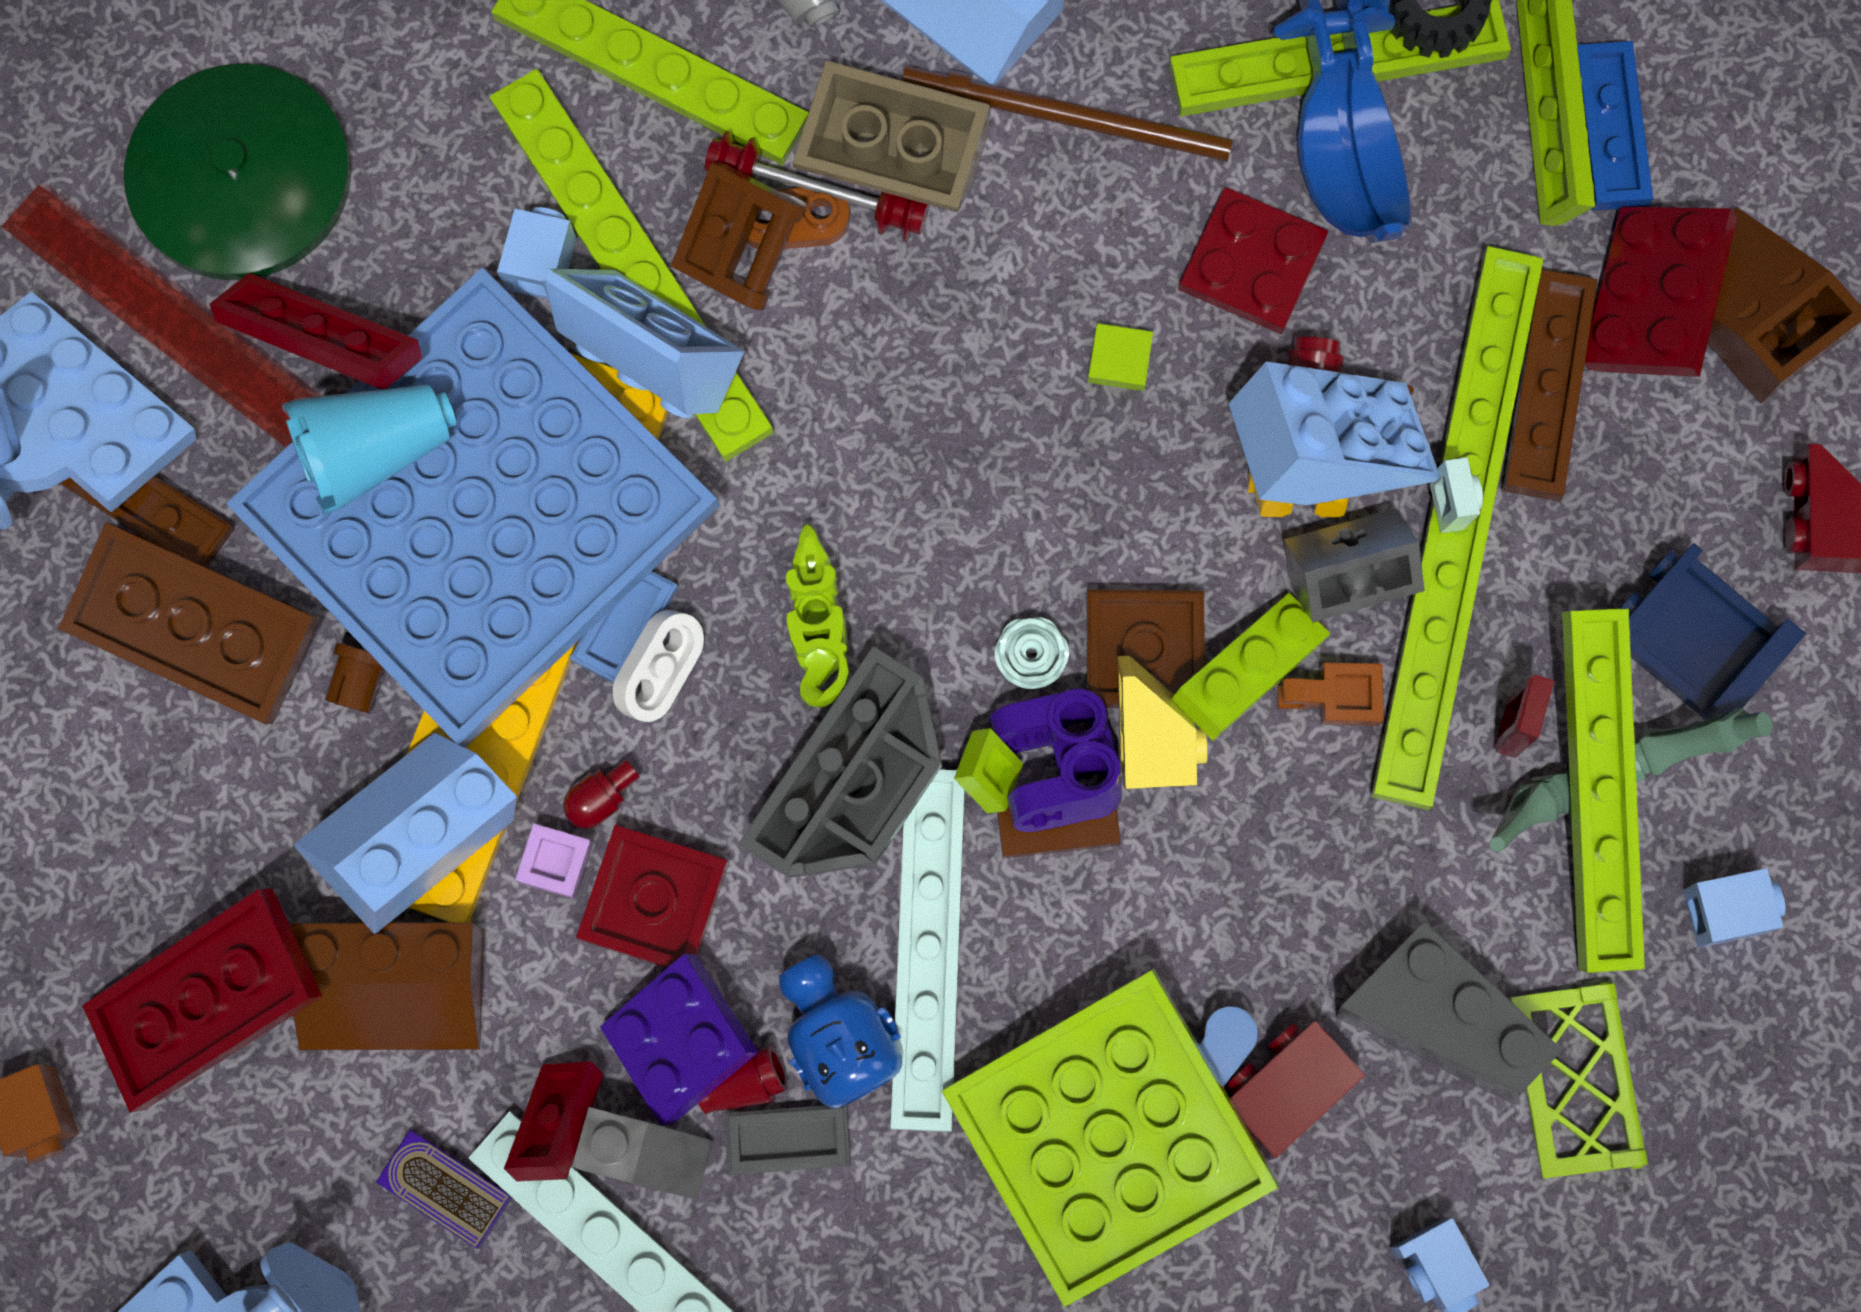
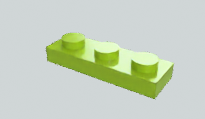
[1172,593,1331,741]

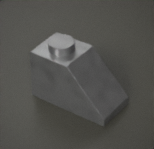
[572,1107,713,1200]

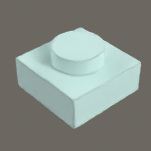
[1430,457,1483,533]

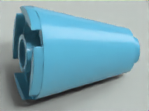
[282,384,456,515]

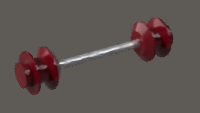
[704,130,930,243]

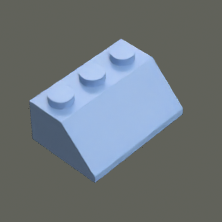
[880,0,1064,85]
[544,269,745,418]
[294,733,517,934]

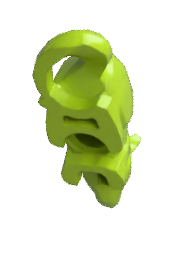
[786,524,849,707]

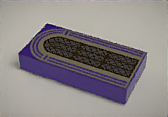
[376,1130,512,1249]

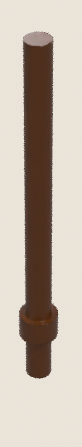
[902,65,1233,162]

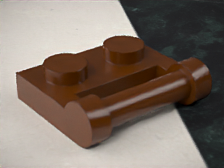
[671,161,807,310]

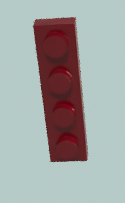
[209,273,423,390]

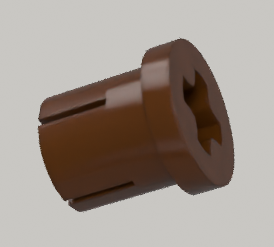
[324,643,385,714]

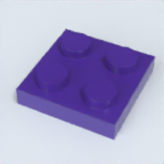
[600,954,759,1126]

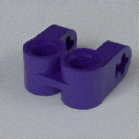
[989,689,1122,832]

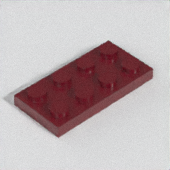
[82,888,323,1113]

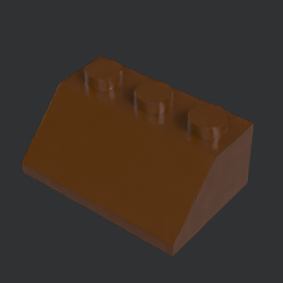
[291,923,484,1051]

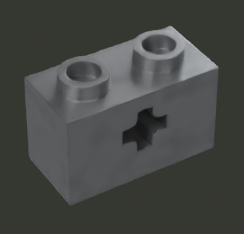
[1284,509,1425,623]

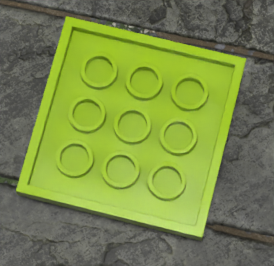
[941,968,1279,1307]

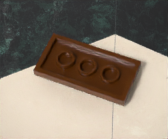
[58,522,320,725]

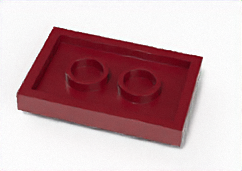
[1584,207,1737,377]

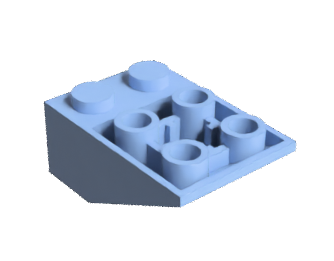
[1228,361,1440,505]

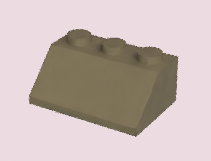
[793,60,990,213]

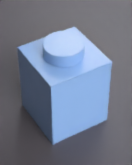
[497,207,577,299]
[1683,868,1785,948]

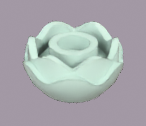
[995,617,1069,689]

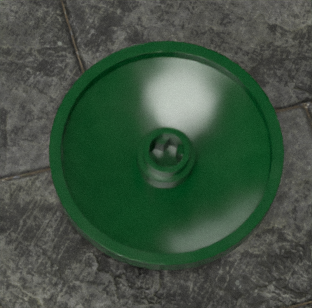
[123,64,352,280]

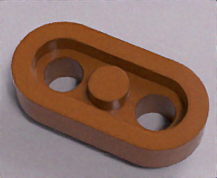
[746,188,850,249]

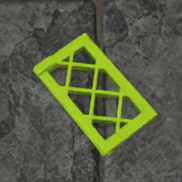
[1510,982,1649,1179]

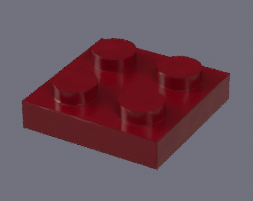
[1178,187,1329,335]
[576,825,729,968]

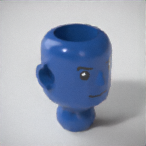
[779,954,902,1109]

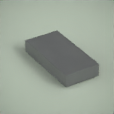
[725,1105,851,1175]

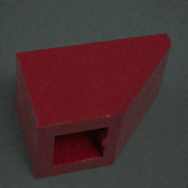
[1784,444,1861,573]

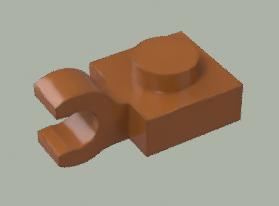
[1277,663,1384,726]

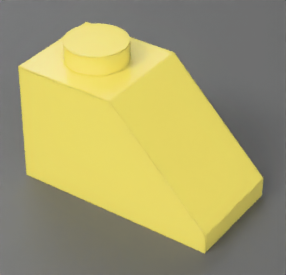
[1118,656,1207,789]

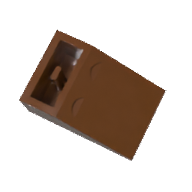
[1708,207,1861,404]

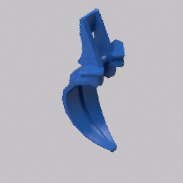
[1273,0,1412,243]

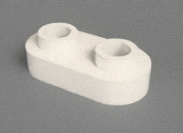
[613,610,704,722]

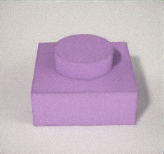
[515,823,593,900]

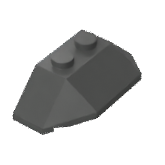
[738,646,943,878]

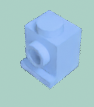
[1390,1218,1490,1312]

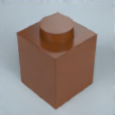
[0,1064,79,1164]

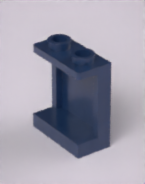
[1619,543,1807,720]

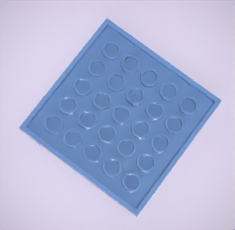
[226,268,721,748]

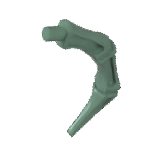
[1489,707,1773,852]

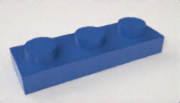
[1577,41,1653,211]

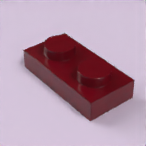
[504,1061,604,1182]

